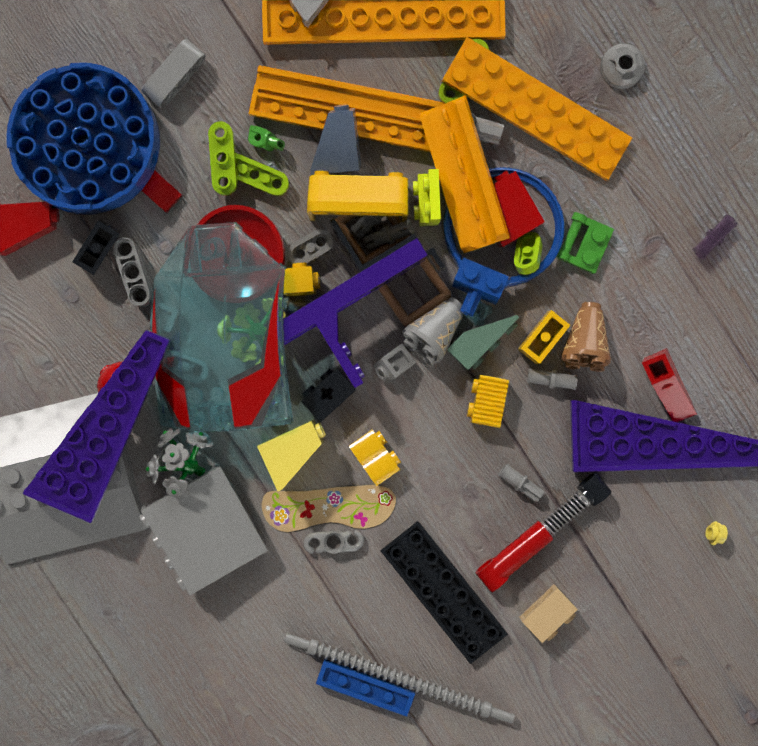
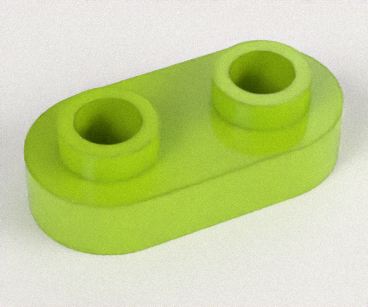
[514,232,543,275]

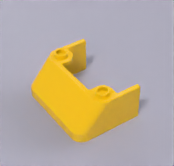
[307,171,408,222]

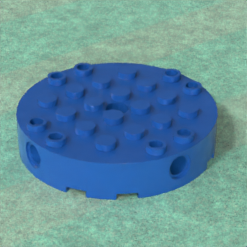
[7,63,160,215]

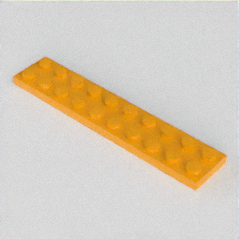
[262,0,506,45]

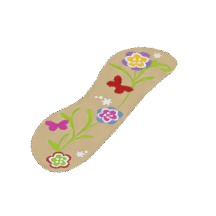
[261,485,396,532]

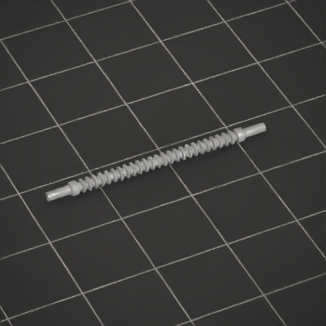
[284,633,515,724]

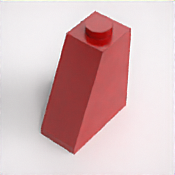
[494,171,545,248]
[0,202,60,256]

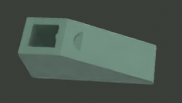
[447,315,519,370]

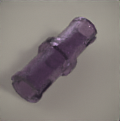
[692,215,738,260]

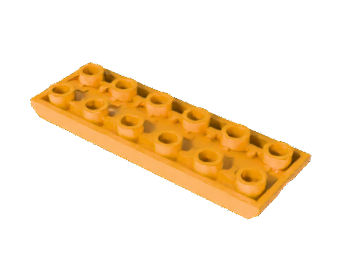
[420,96,510,253]

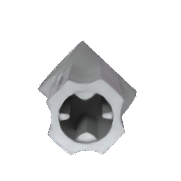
[472,113,504,146]

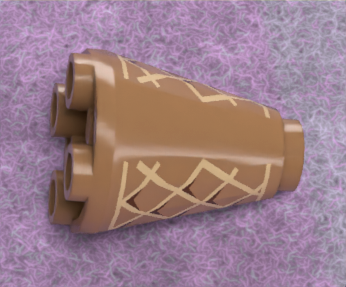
[561,302,611,372]

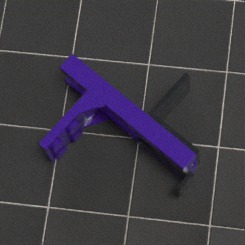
[277,218,444,388]

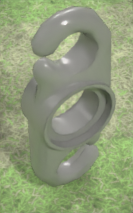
[304,530,364,554]

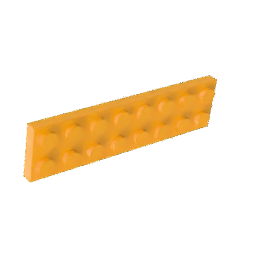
[442,37,632,181]

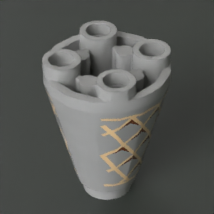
[402,298,463,366]

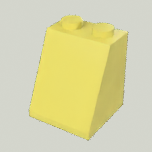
[257,420,326,491]

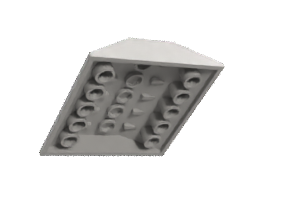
[0,393,147,565]

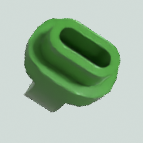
[248,125,285,151]

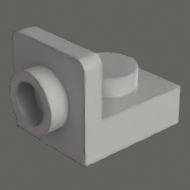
[373,344,416,384]

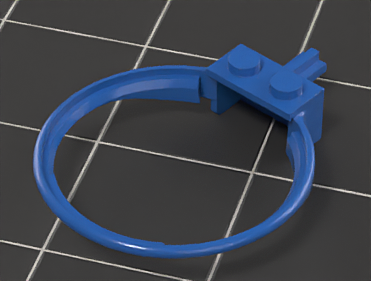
[443,167,564,317]

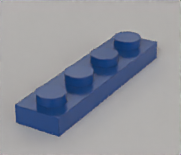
[316,659,415,717]

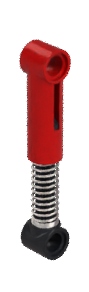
[475,472,612,592]

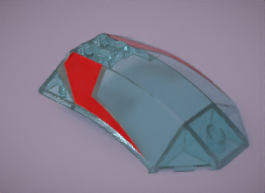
[150,222,293,432]

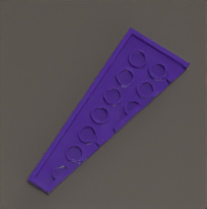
[23,330,171,523]
[570,400,758,472]

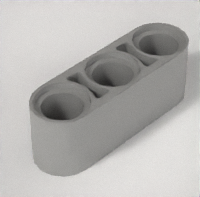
[142,39,206,108]
[113,237,154,307]

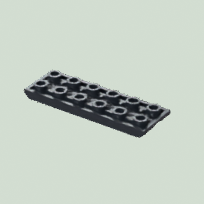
[380,521,508,664]

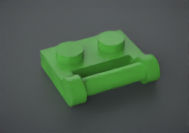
[556,212,614,274]

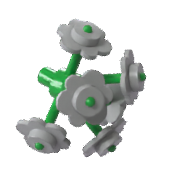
[146,428,213,500]

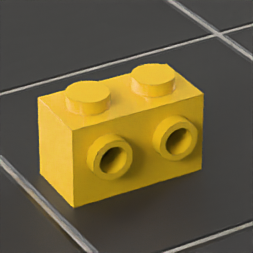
[282,262,320,297]

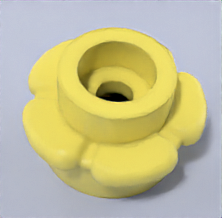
[705,521,728,545]

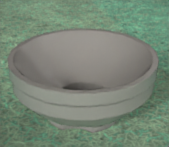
[600,44,645,89]

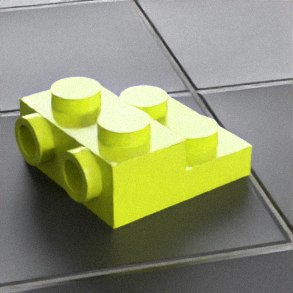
[413,169,441,226]

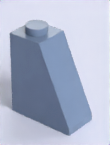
[310,105,361,175]

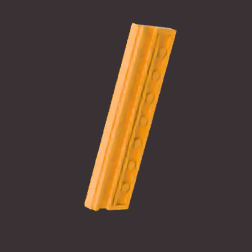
[248,65,445,152]

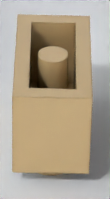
[520,584,578,643]

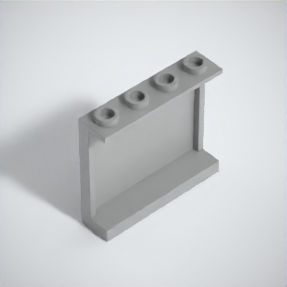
[139,463,268,595]

